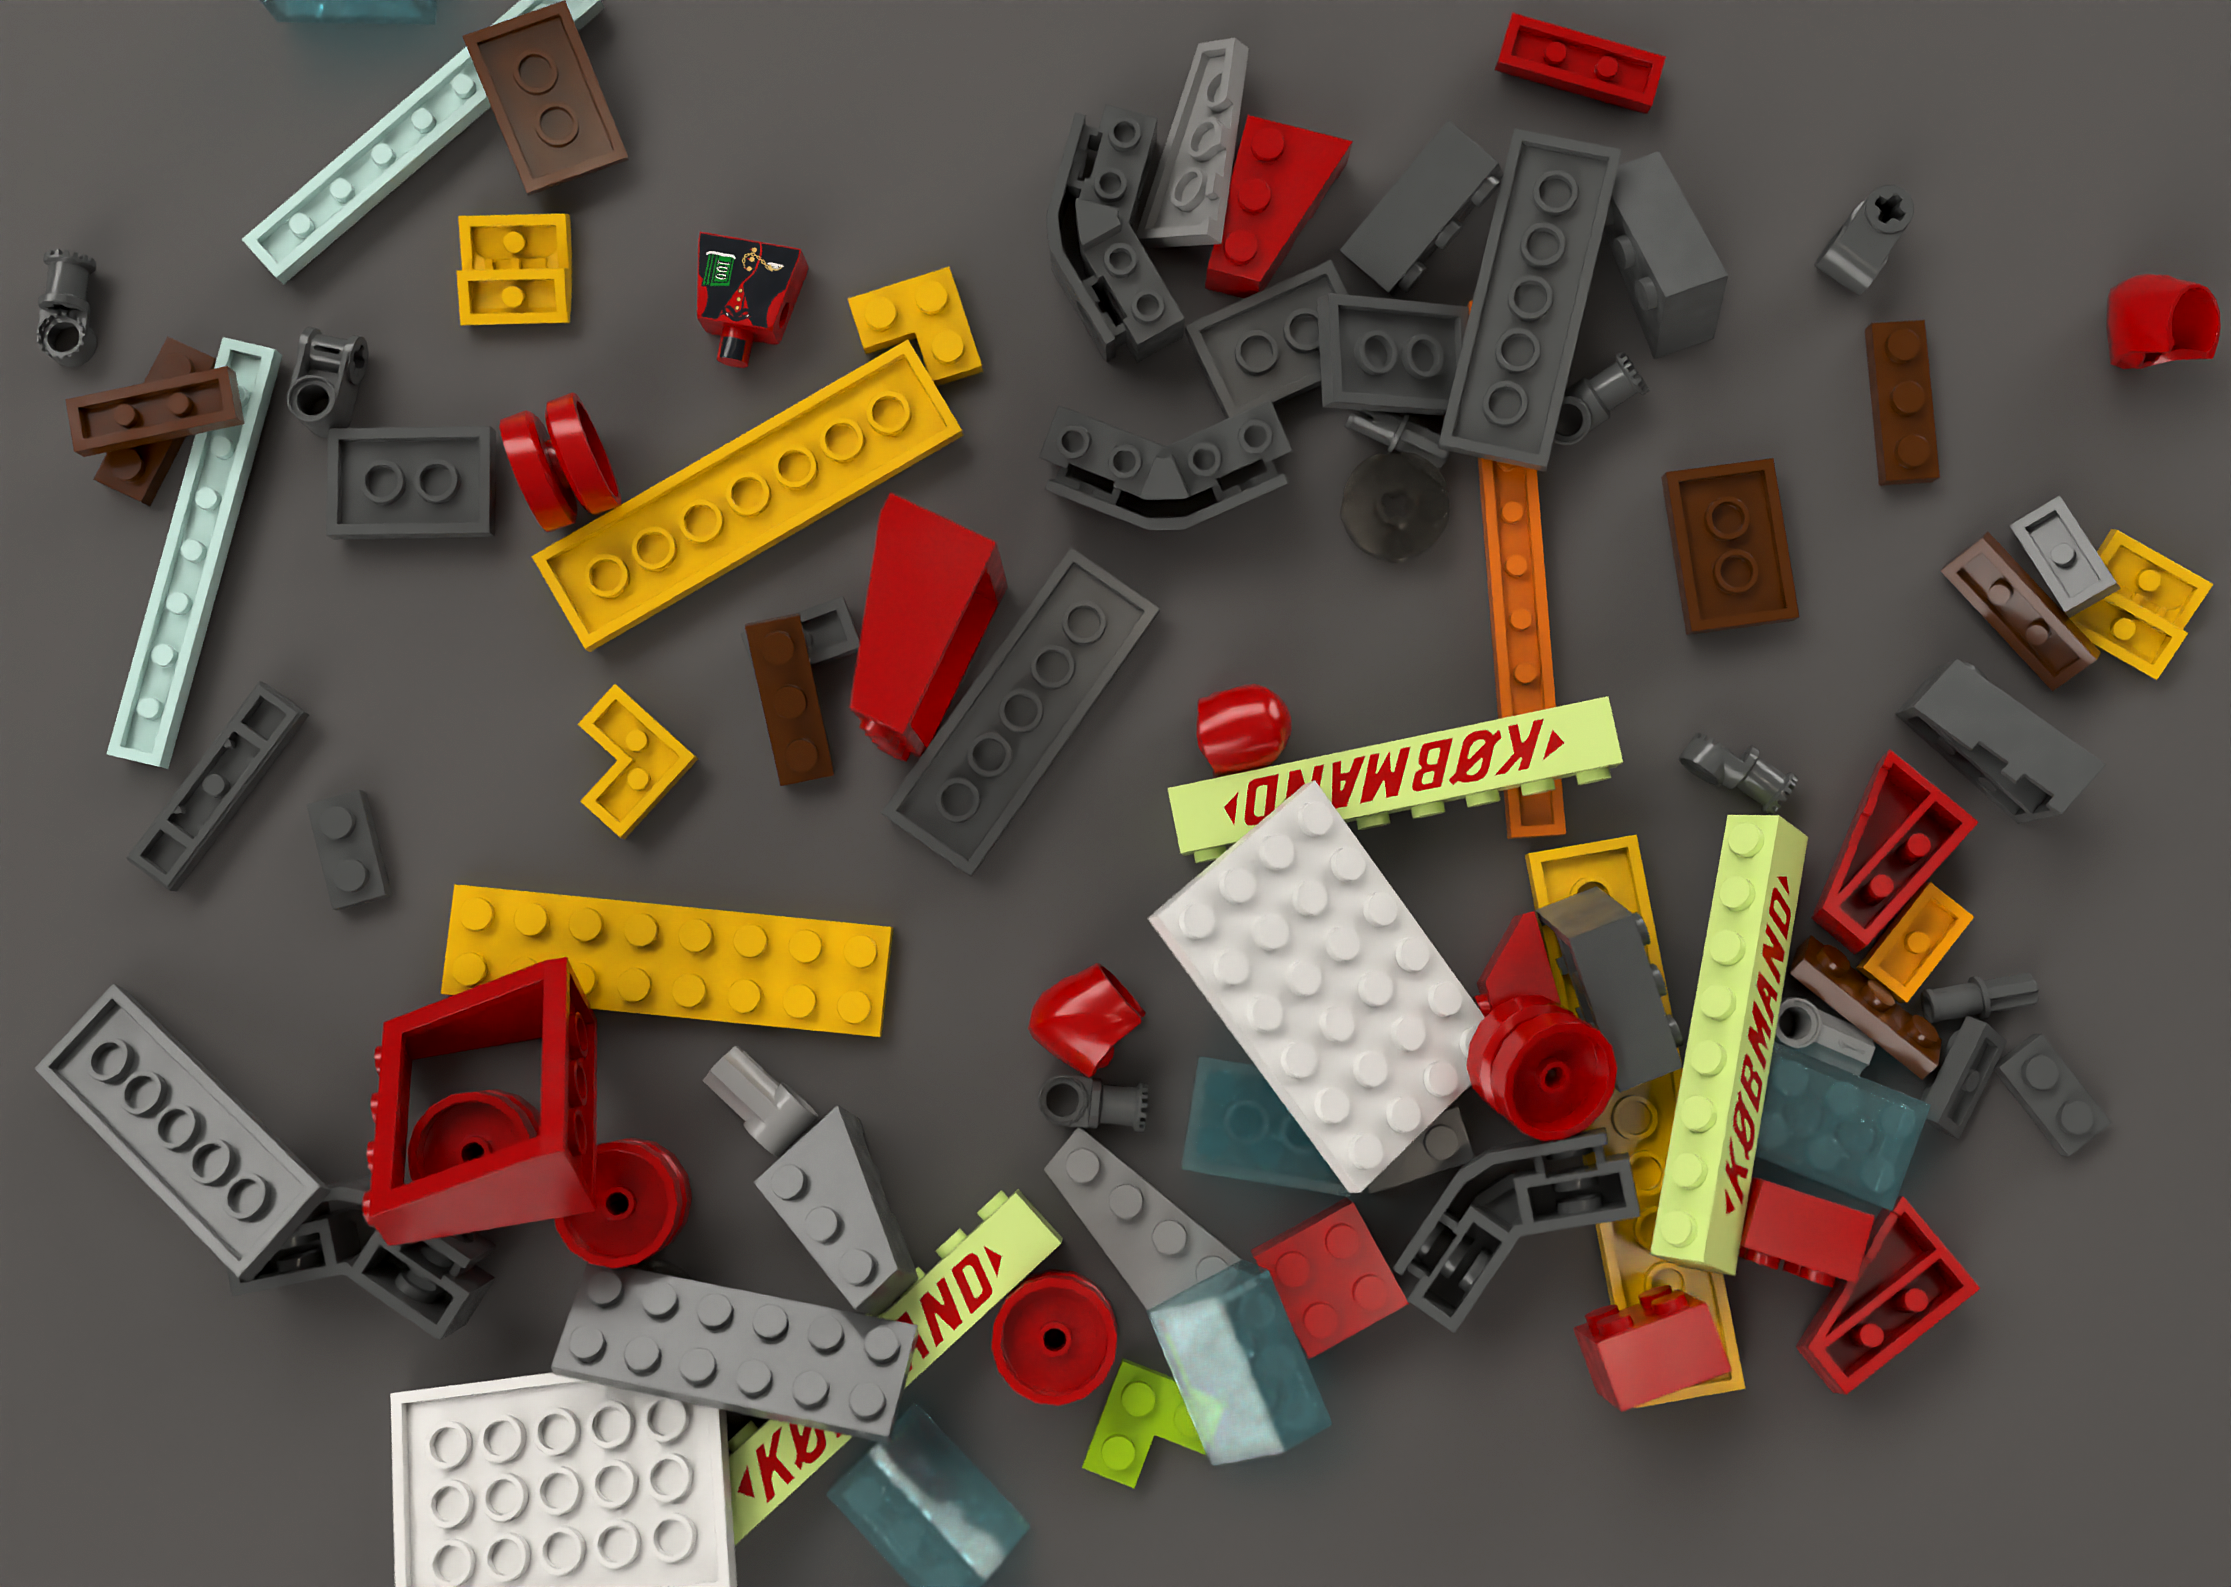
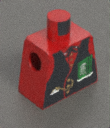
[697,232,808,368]

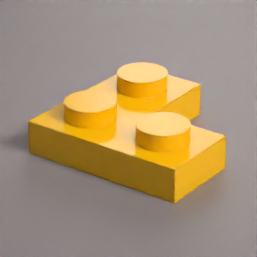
[848,266,983,387]
[578,684,699,839]

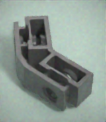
[1046,104,1185,363]
[1039,400,1293,531]
[1392,1127,1641,1334]
[226,1175,496,1341]

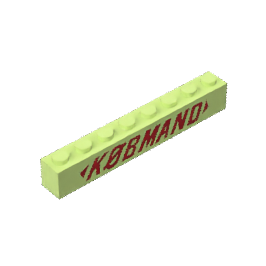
[1168,696,1623,863]
[1650,815,1808,1276]
[728,1189,1063,1546]

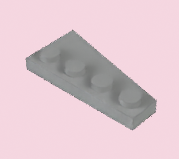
[1136,38,1249,249]
[1044,1127,1252,1357]

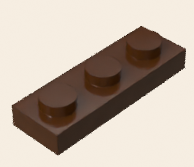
[1865,320,1940,486]
[93,337,217,506]
[65,366,245,457]
[1941,531,2101,691]
[745,613,835,786]
[1789,935,1942,1080]

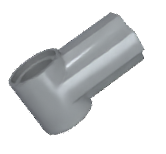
[1773,998,1876,1078]
[702,1046,818,1158]

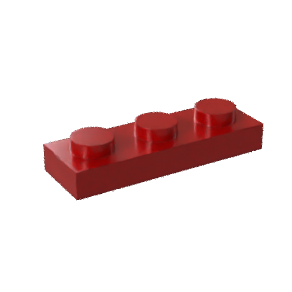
[1495,12,1666,114]

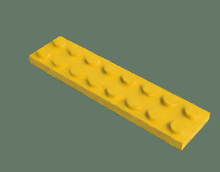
[532,339,964,652]
[441,884,893,1037]

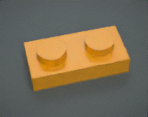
[1856,882,1974,1003]

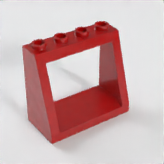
[850,492,1008,762]
[363,957,597,1246]

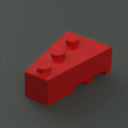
[1205,115,1353,299]
[1811,749,1979,955]
[1795,1196,1981,1395]

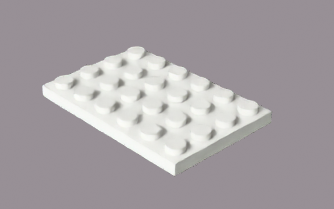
[1148,781,1485,1193]
[391,1373,737,1587]

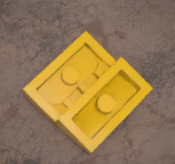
[456,214,572,325]
[2064,529,2213,680]

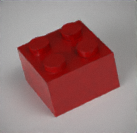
[1738,1177,1875,1288]
[1250,1197,1409,1359]
[1573,1285,1732,1412]

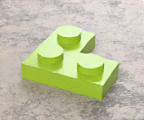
[1082,1358,1227,1488]

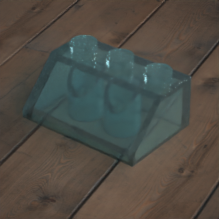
[1146,1259,1333,1466]
[826,1402,1030,1587]

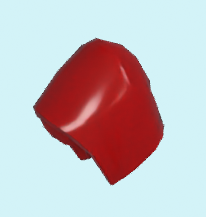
[2106,273,2221,369]
[1196,684,1292,778]
[1028,963,1146,1078]

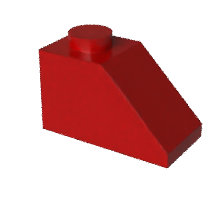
[1473,911,1561,1017]

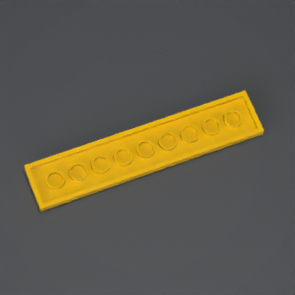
[1525,834,1746,1408]

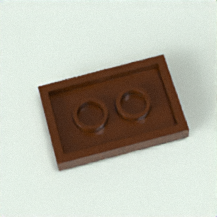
[462,0,629,196]
[1661,458,1799,635]

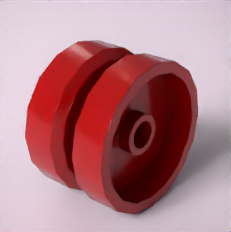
[499,392,622,532]
[1466,995,1617,1141]
[407,1089,541,1181]
[554,1137,692,1268]
[991,1269,1117,1406]

